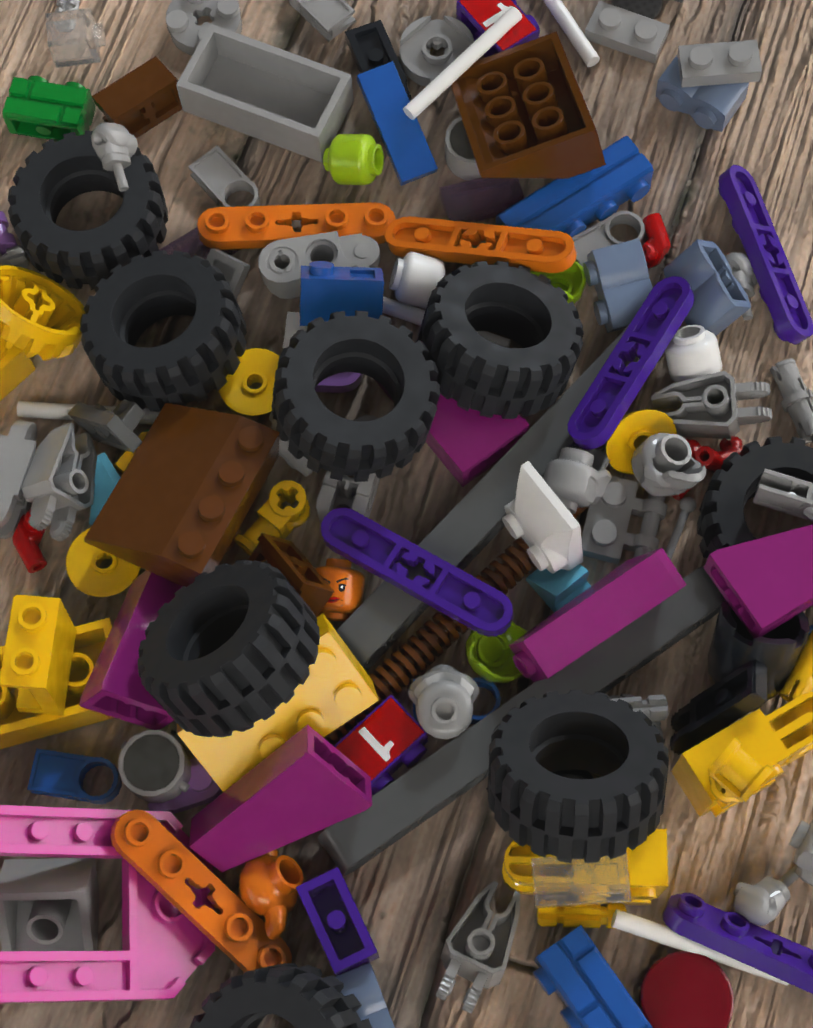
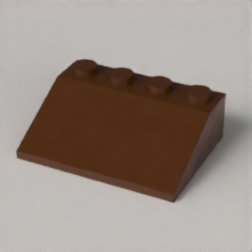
[451,31,606,179]
[84,403,280,587]

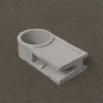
[289,0,356,42]
[188,145,261,207]
[572,211,645,267]
[752,468,813,521]

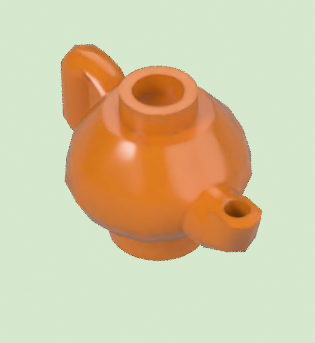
[238,849,304,940]

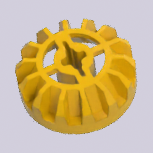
[0,265,86,361]

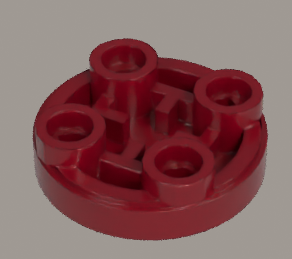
[639,951,734,1028]

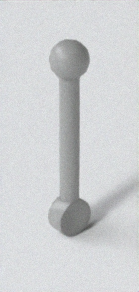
[665,497,696,560]

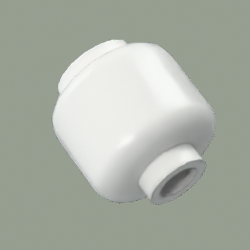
[389,252,446,309]
[665,325,722,383]

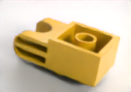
[671,692,813,817]
[502,829,669,906]

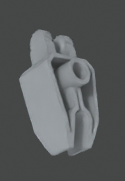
[651,371,772,439]
[21,423,97,542]
[436,881,520,1014]

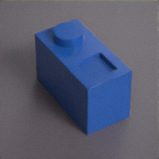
[300,261,384,326]

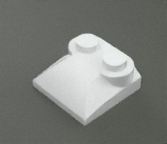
[502,461,583,574]

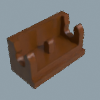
[92,56,182,138]
[248,533,334,618]

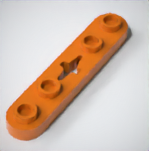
[197,202,396,250]
[385,216,577,273]
[110,809,292,972]

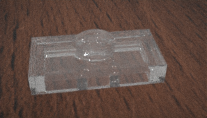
[531,852,632,908]

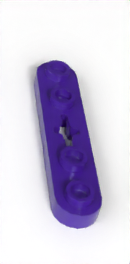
[718,165,813,345]
[567,276,695,450]
[321,507,513,637]
[662,893,813,994]

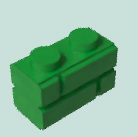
[2,76,95,141]

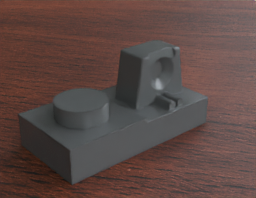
[68,400,145,453]

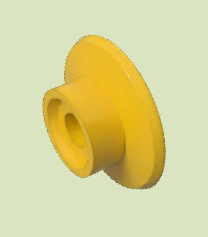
[219,348,280,416]
[606,409,677,475]
[66,528,141,597]

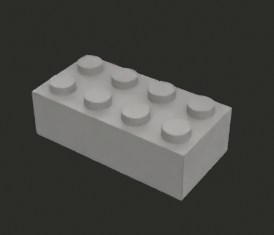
[176,23,354,162]

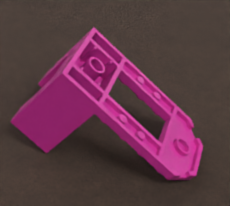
[0,805,215,1004]

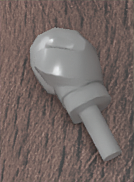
[91,122,138,192]
[725,252,757,321]
[733,866,799,926]

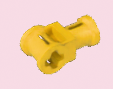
[234,480,310,562]
[708,738,774,804]

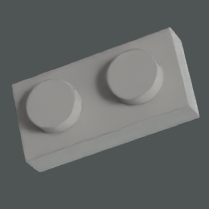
[584,0,670,64]
[677,40,762,88]

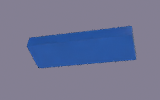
[356,61,438,186]

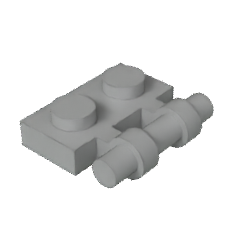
[581,475,668,564]

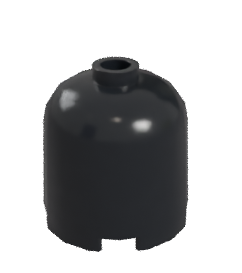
[708,601,810,701]

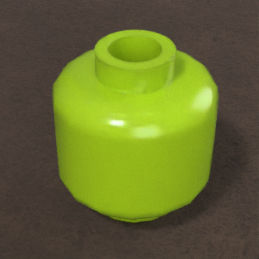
[323,134,384,185]

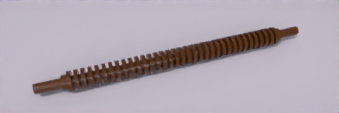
[324,507,588,746]

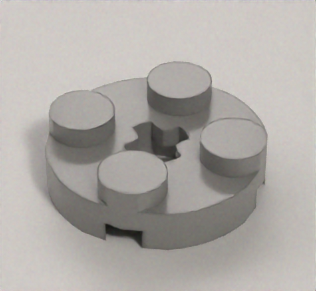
[166,0,242,56]
[399,16,474,86]

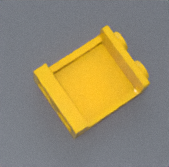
[0,595,77,716]

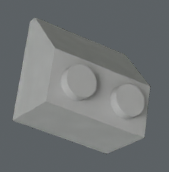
[0,858,100,951]

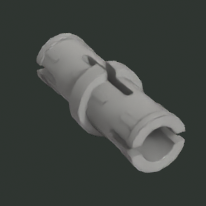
[770,358,813,444]

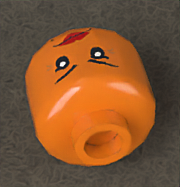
[315,558,365,622]

